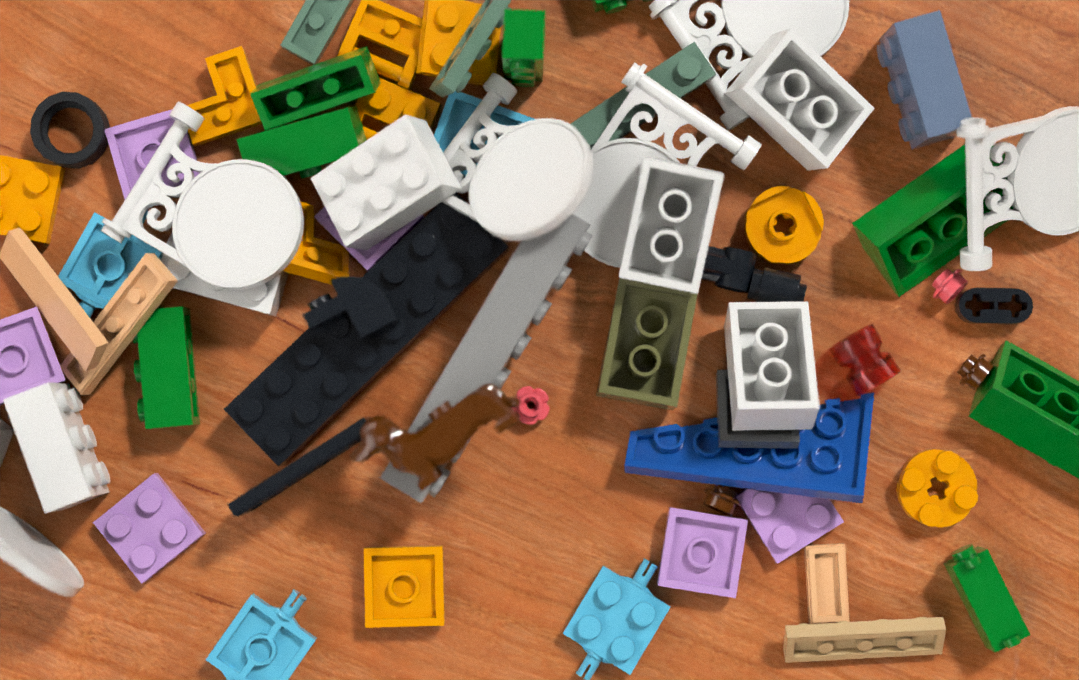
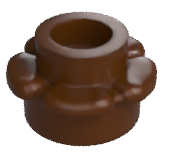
[957,354,993,390]
[703,485,741,516]

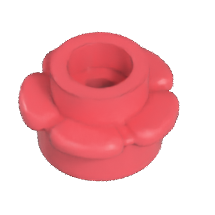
[932,269,968,304]
[513,386,550,425]

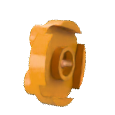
[744,186,824,265]
[896,449,978,528]

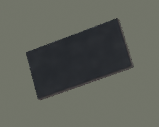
[227,417,372,517]

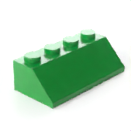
[852,144,1013,297]
[968,340,1079,479]

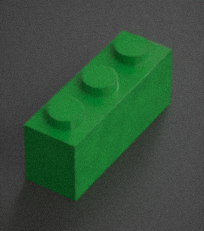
[502,9,545,87]
[250,46,381,131]
[236,106,367,179]
[132,306,200,429]

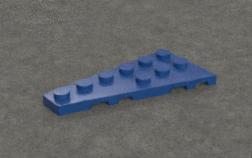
[624,392,874,503]

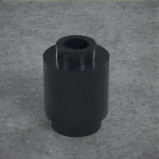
[747,267,807,302]

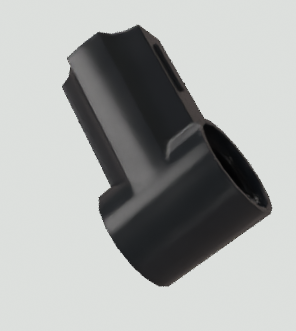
[701,246,757,293]

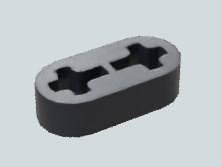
[955,288,1033,324]

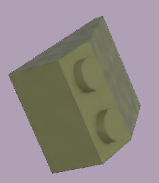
[596,277,697,411]

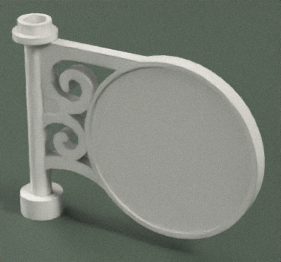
[649,0,849,131]
[572,62,762,268]
[442,73,593,241]
[101,102,304,290]
[957,106,1079,271]
[0,507,84,597]

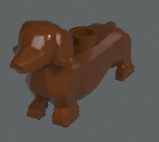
[350,383,521,492]

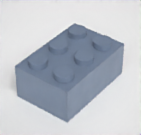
[877,10,972,150]

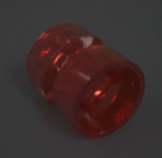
[829,323,901,396]

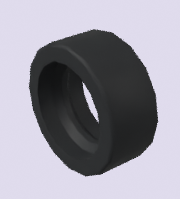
[30,92,110,169]

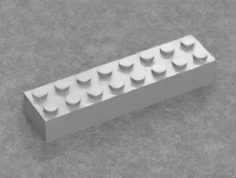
[380,214,593,503]

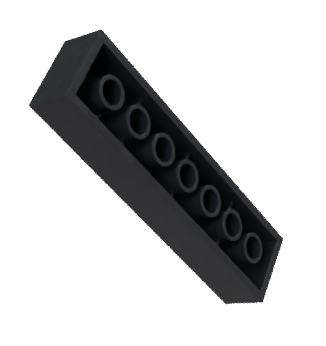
[224,192,509,467]

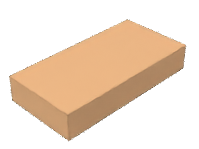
[804,543,850,624]

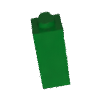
[943,544,1031,653]

